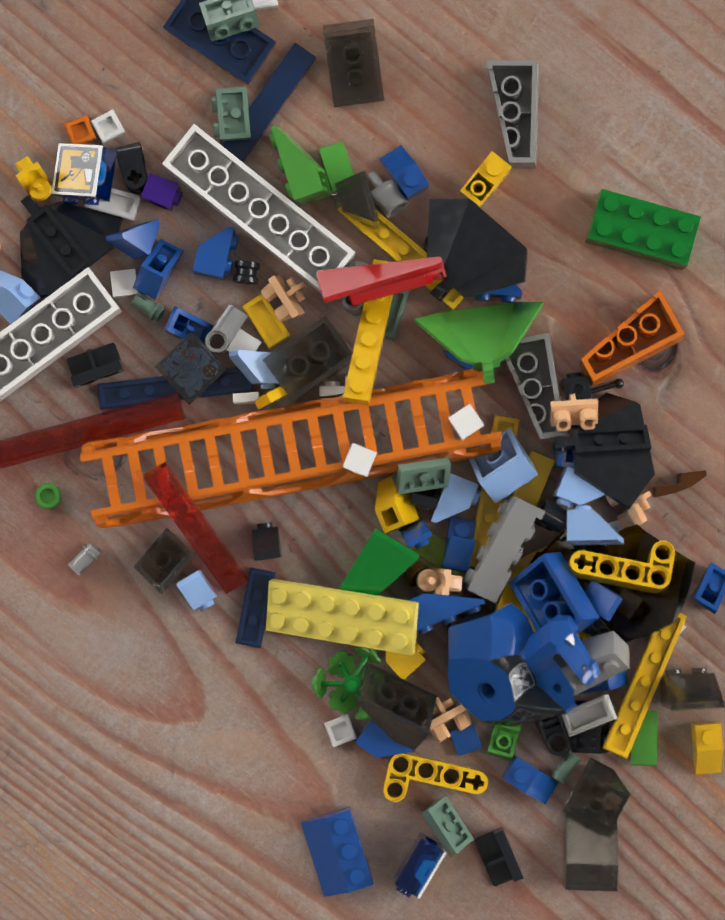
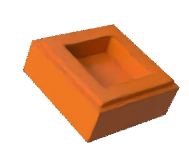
[64,115,97,145]

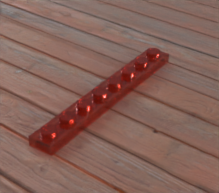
[0,393,185,469]

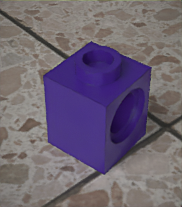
[141,173,183,211]

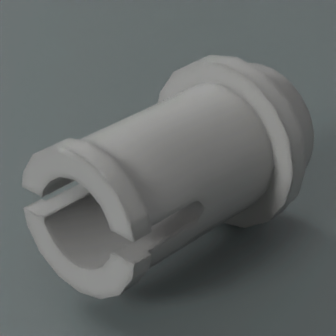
[68,542,101,575]

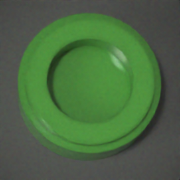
[35,483,62,509]

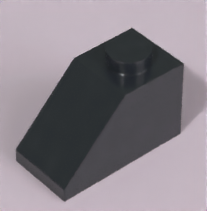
[252,522,282,561]

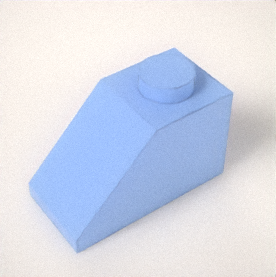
[229,350,286,390]
[430,473,481,523]
[567,505,624,545]
[176,570,217,612]

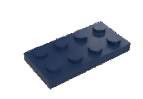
[163,0,276,85]

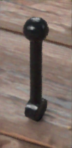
[591,379,624,394]

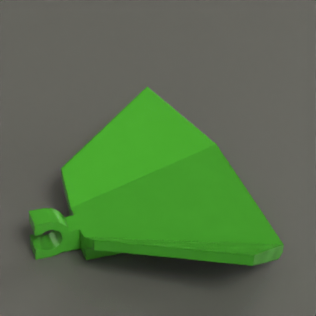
[415,301,543,384]

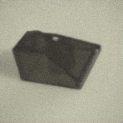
[332,171,379,230]
[563,758,630,835]

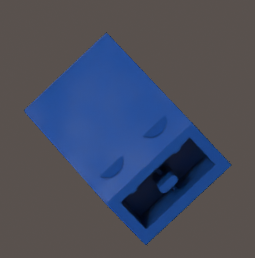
[407,593,485,635]

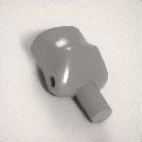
[367,172,408,218]

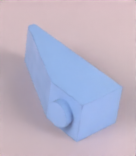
[0,270,41,324]

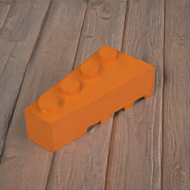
[580,290,685,387]

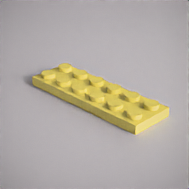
[266,579,419,655]

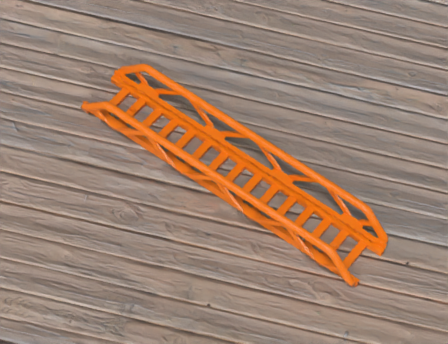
[80,368,502,528]

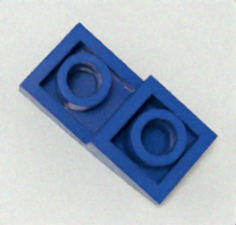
[399,517,432,550]

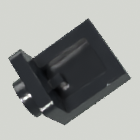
[560,372,592,401]
[410,488,441,510]

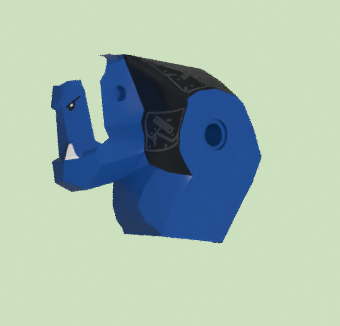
[447,603,601,727]

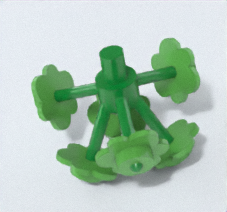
[312,647,386,720]

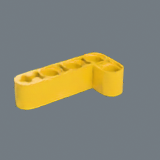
[568,541,675,593]
[383,753,488,802]

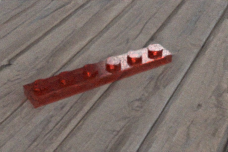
[143,461,248,594]

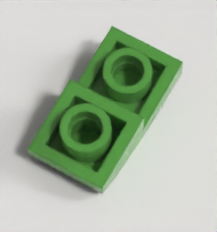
[631,710,658,766]
[486,724,522,761]

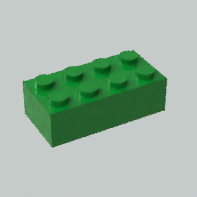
[585,189,701,270]

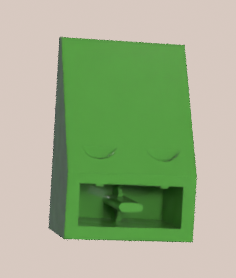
[270,125,333,205]

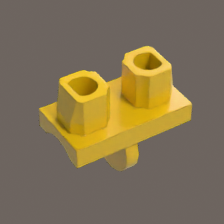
[15,156,53,201]

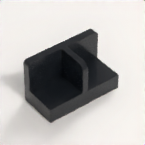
[67,343,125,388]
[474,827,524,886]

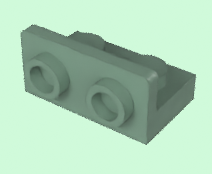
[199,0,260,41]
[211,87,251,144]
[392,457,451,494]
[422,796,474,857]

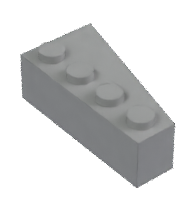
[486,60,539,168]
[505,333,567,440]
[464,495,546,603]
[552,631,630,696]

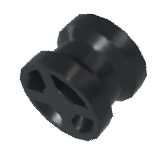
[233,260,260,285]

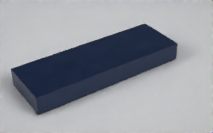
[235,567,276,648]

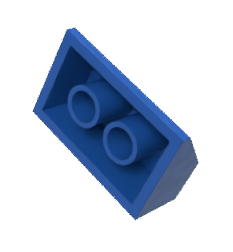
[509,552,600,634]
[301,806,373,897]

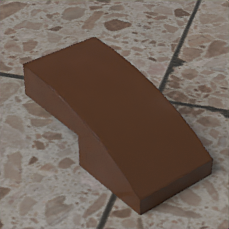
[653,470,707,497]

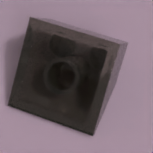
[134,528,197,594]

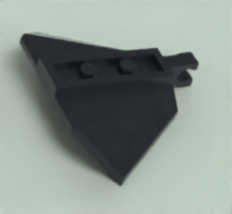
[20,195,123,297]
[427,199,528,302]
[551,392,655,510]

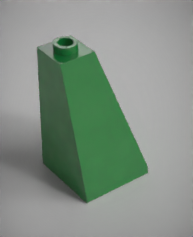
[339,528,420,596]

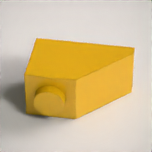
[691,721,723,775]

